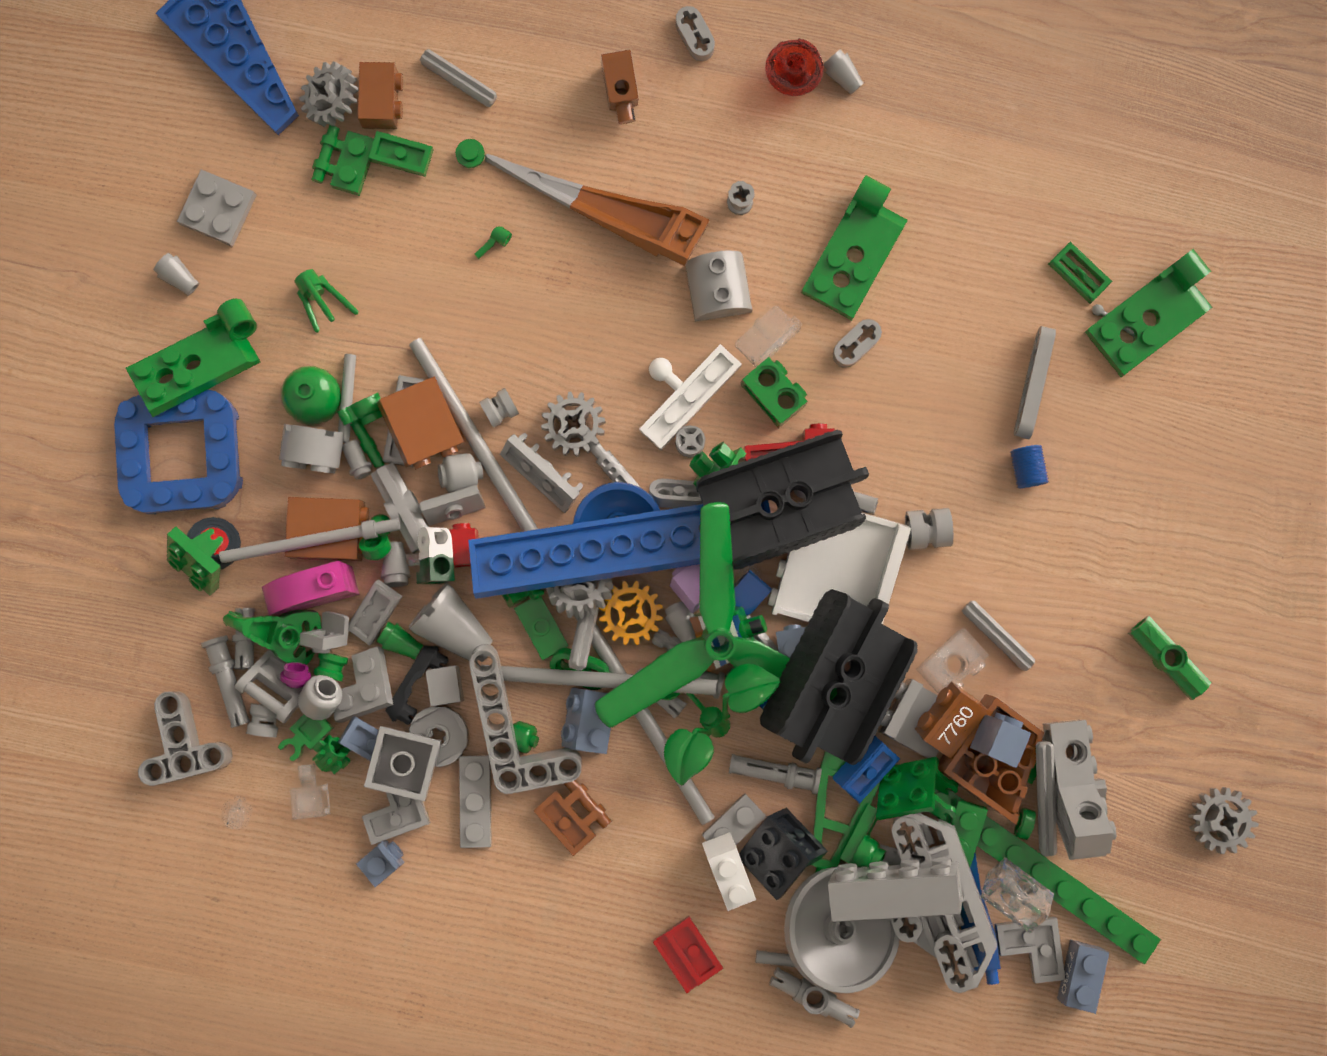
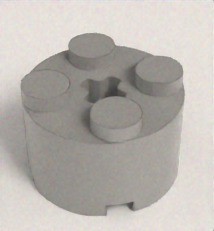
[279,424,344,474]

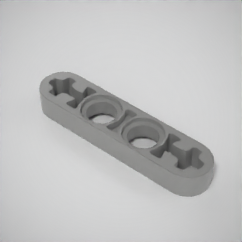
[1014,326,1056,439]

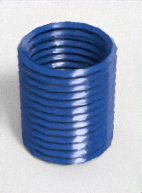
[1010,445,1049,489]

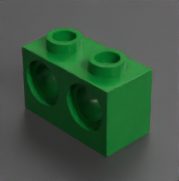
[741,357,808,429]

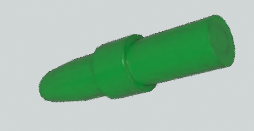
[350,419,385,469]

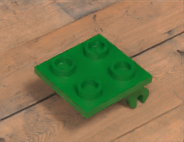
[876,757,958,821]

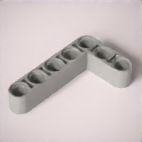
[470,644,581,794]

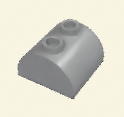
[685,250,753,322]

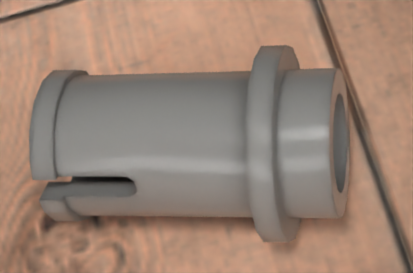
[342,440,372,480]

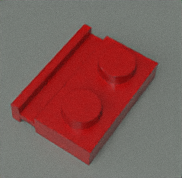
[653,916,724,993]

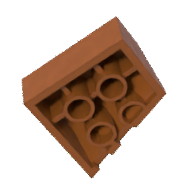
[938,694,1044,825]

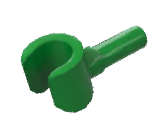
[474,226,512,259]

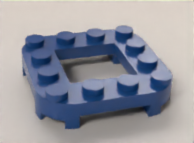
[114,390,243,515]

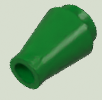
[376,622,423,660]

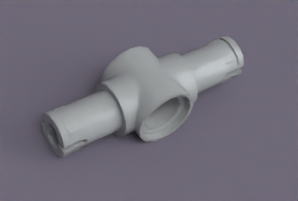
[769,967,860,1028]

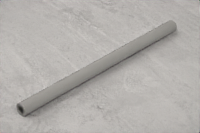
[481,664,718,695]

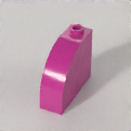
[262,561,360,616]

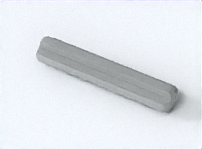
[420,49,497,107]
[568,589,599,671]
[962,601,1035,671]

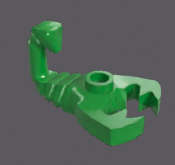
[223,610,322,665]

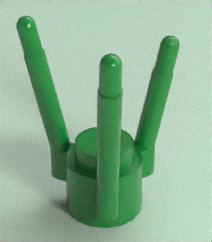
[294,269,359,333]

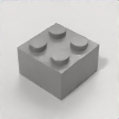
[364,726,441,802]

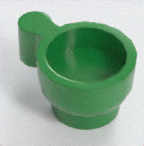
[337,393,383,426]
[851,835,887,868]

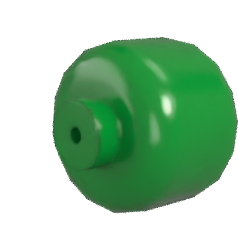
[508,721,539,754]

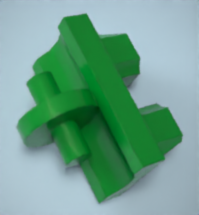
[689,441,746,486]

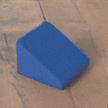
[734,570,772,616]

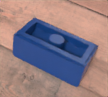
[833,735,900,804]

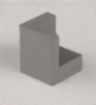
[426,665,464,706]

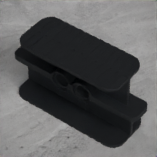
[696,430,869,570]
[760,589,918,765]

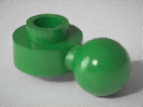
[359,514,391,560]

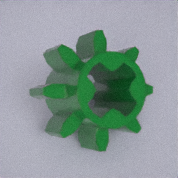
[312,735,351,775]

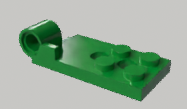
[801,175,908,321]
[1085,249,1213,377]
[126,298,261,417]

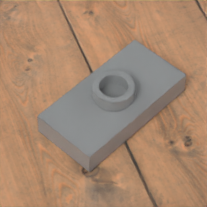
[420,485,485,526]
[348,579,403,646]

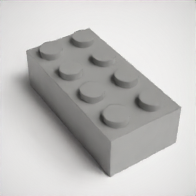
[828,857,963,922]

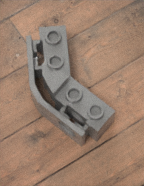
[1042,719,1117,860]

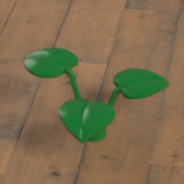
[655,654,781,786]

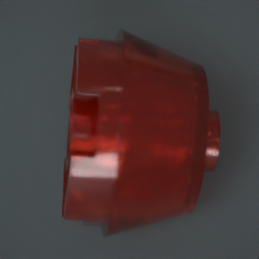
[765,38,824,97]

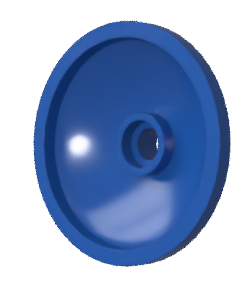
[573,482,660,524]

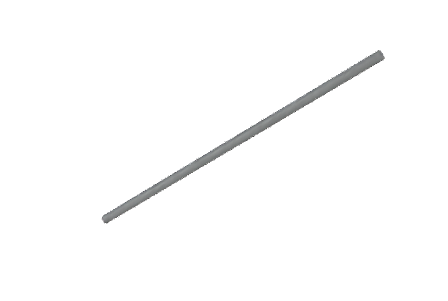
[409,338,715,825]

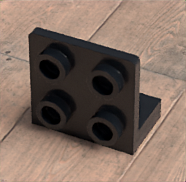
[739,807,828,900]

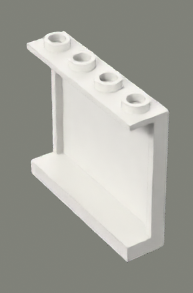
[768,497,911,624]

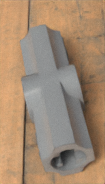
[371,463,429,553]

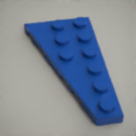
[155,0,299,135]

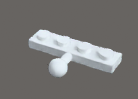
[639,344,742,450]

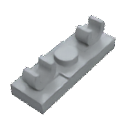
[499,433,583,513]

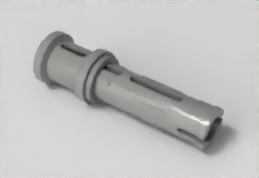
[201,635,250,728]
[729,754,822,795]

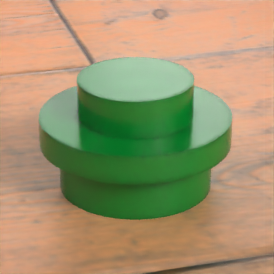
[455,139,485,168]

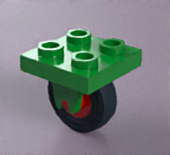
[167,517,241,596]

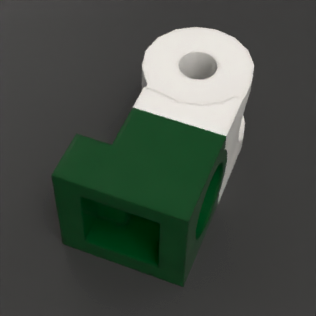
[416,527,455,585]

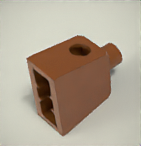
[601,50,639,124]

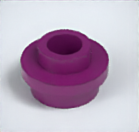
[280,663,311,688]

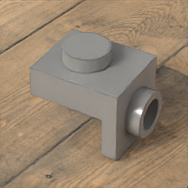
[300,611,349,653]

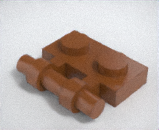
[533,780,612,856]

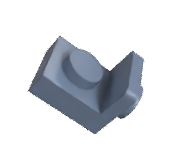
[356,840,405,887]

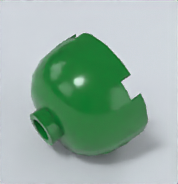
[281,366,341,426]

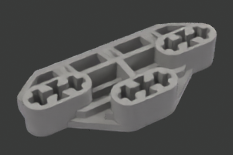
[890,813,997,993]

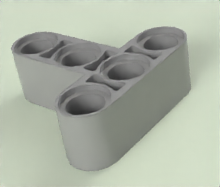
[138,691,233,786]

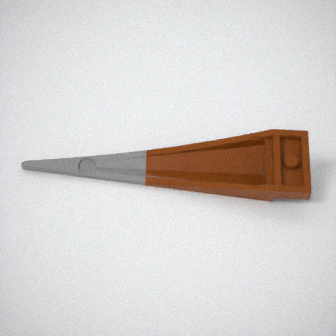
[485,154,709,266]

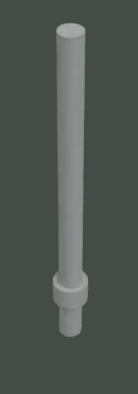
[219,518,401,563]

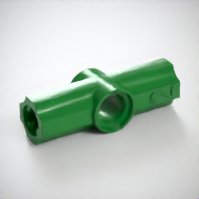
[1128,616,1212,700]

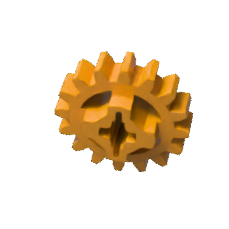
[599,581,663,646]

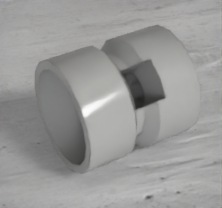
[905,508,954,550]

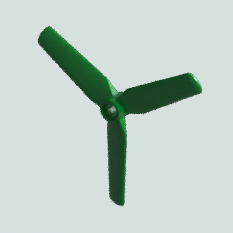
[595,502,837,728]

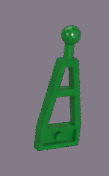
[812,751,880,873]

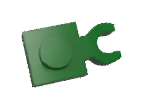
[278,714,334,761]

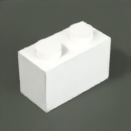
[702,832,756,911]

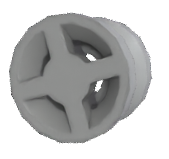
[675,425,705,458]

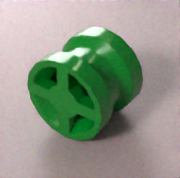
[313,653,349,681]

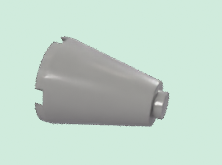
[409,583,493,662]

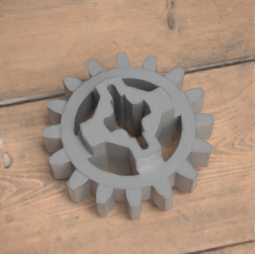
[299,61,359,127]
[541,391,606,457]
[547,578,613,619]
[1188,787,1259,854]

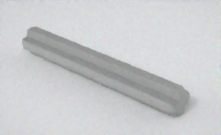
[1036,741,1057,857]

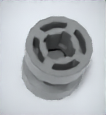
[479,388,519,428]
[246,703,278,737]

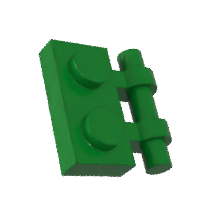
[311,125,374,196]

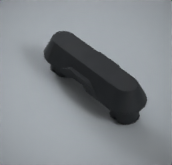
[385,645,449,725]

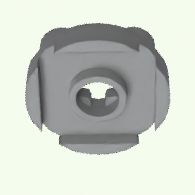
[409,706,469,767]

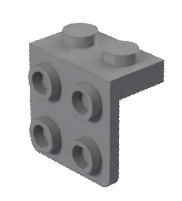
[880,679,939,758]

